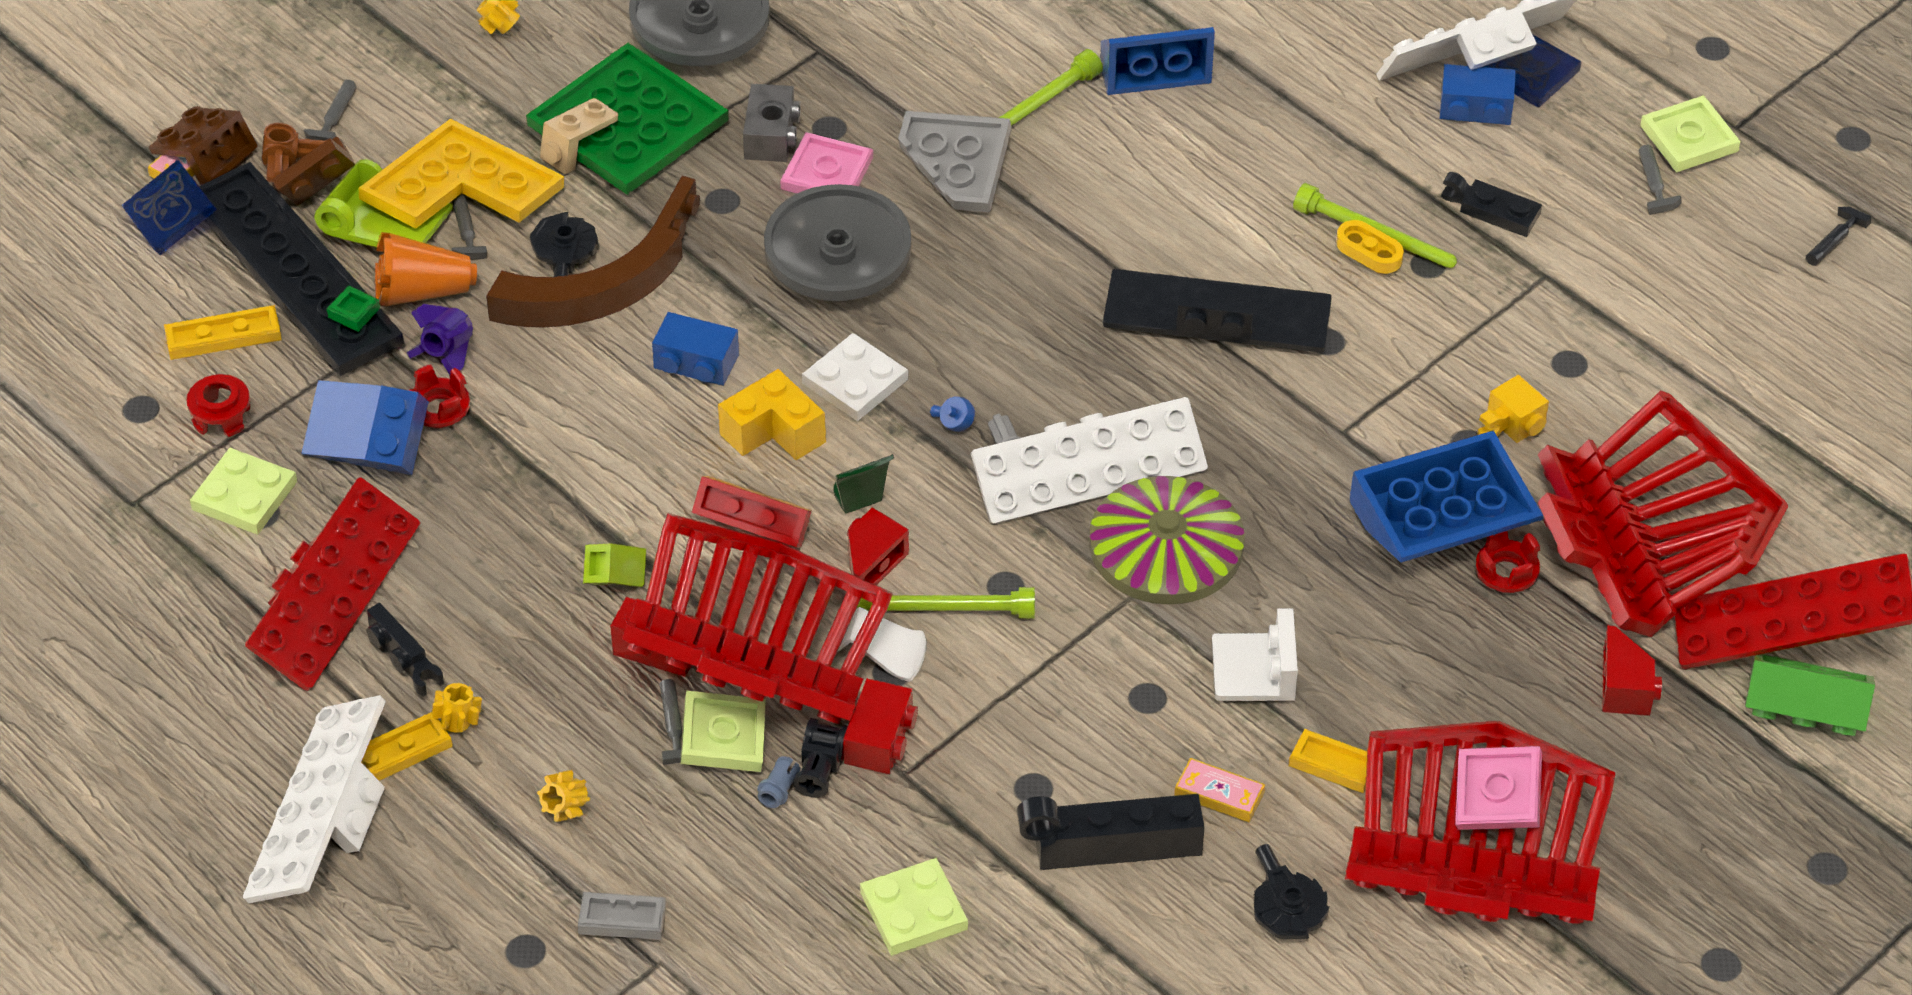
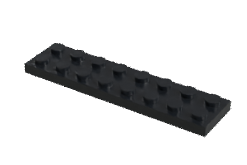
[187,162,404,376]

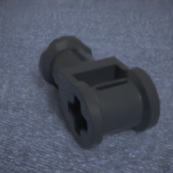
[793,718,848,798]

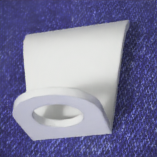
[837,607,927,682]

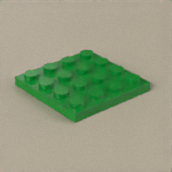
[526,42,729,195]

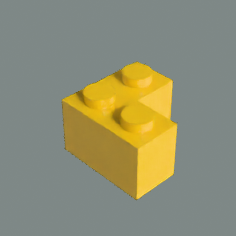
[718,369,826,460]

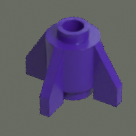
[406,304,473,375]

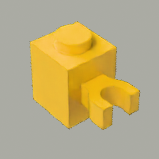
[1477,374,1549,443]

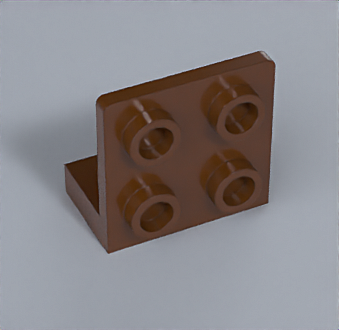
[148,106,258,186]

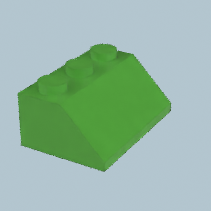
[1745,654,1875,736]

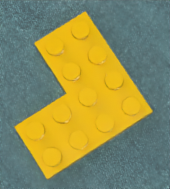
[359,118,564,229]

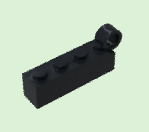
[1017,794,1205,870]

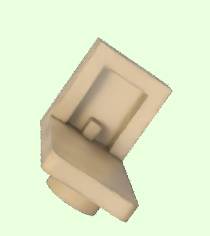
[540,98,618,175]

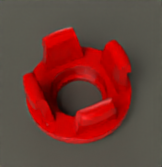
[409,364,470,428]
[186,374,250,437]
[1475,531,1540,593]

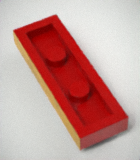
[691,476,812,547]

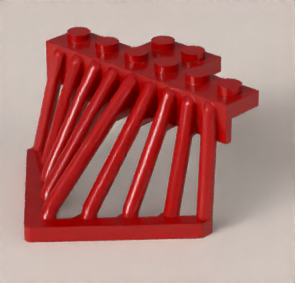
[1537,390,1788,637]
[621,513,893,724]
[1345,721,1615,924]

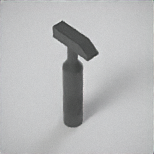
[303,79,357,141]
[1639,145,1682,215]
[452,194,487,260]
[659,679,683,765]

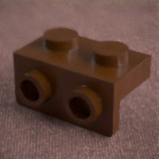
[272,137,356,206]

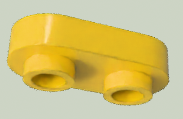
[1336,220,1404,274]

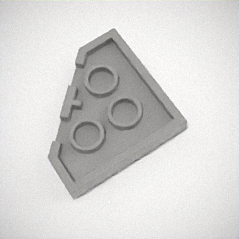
[898,111,1012,212]

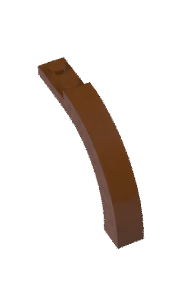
[486,175,700,328]

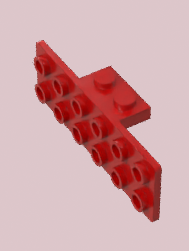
[245,477,420,691]
[1675,553,1912,669]

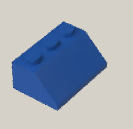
[1100,27,1215,95]

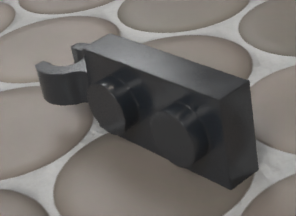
[1441,172,1543,238]
[366,602,444,697]

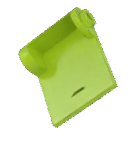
[314,159,453,247]

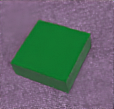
[327,286,380,331]

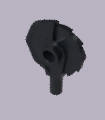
[529,212,599,277]
[1254,844,1330,939]

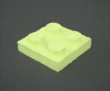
[1640,95,1741,172]
[190,448,297,535]
[681,690,766,772]
[860,858,968,956]

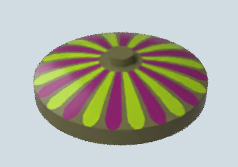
[1090,476,1245,604]

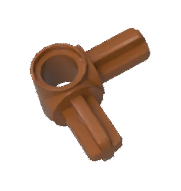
[261,123,325,187]

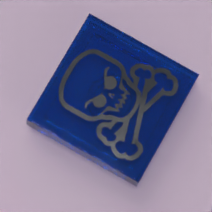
[1483,34,1581,108]
[121,160,217,255]

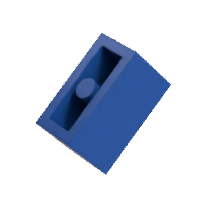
[1439,64,1515,125]
[652,312,739,386]

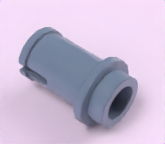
[757,756,800,808]

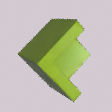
[583,543,646,587]

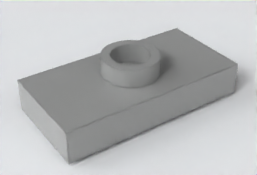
[578,892,666,940]

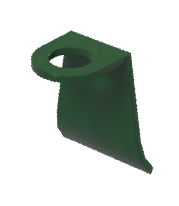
[833,454,894,514]

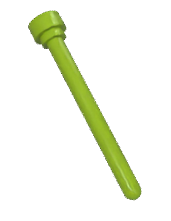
[999,49,1103,126]
[1293,182,1457,268]
[857,587,1035,619]

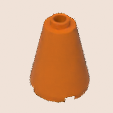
[374,232,477,307]

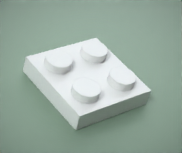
[802,333,908,421]

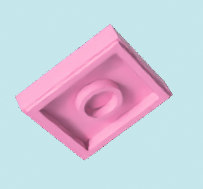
[780,132,873,193]
[1456,746,1542,830]

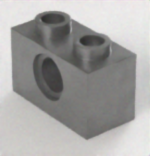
[743,84,801,162]

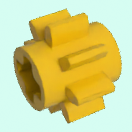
[476,0,520,35]
[431,683,482,733]
[537,770,590,822]

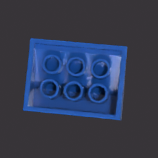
[1349,430,1543,563]

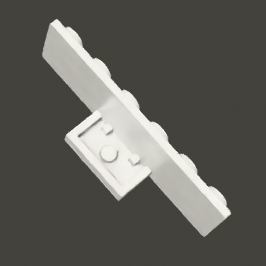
[1376,0,1576,81]
[971,397,1208,524]
[243,695,385,903]

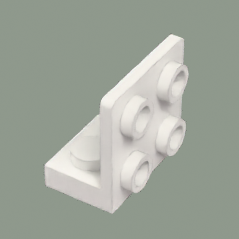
[1212,609,1298,701]

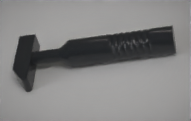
[1806,207,1872,266]

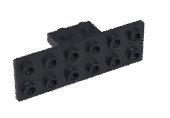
[1103,269,1332,353]

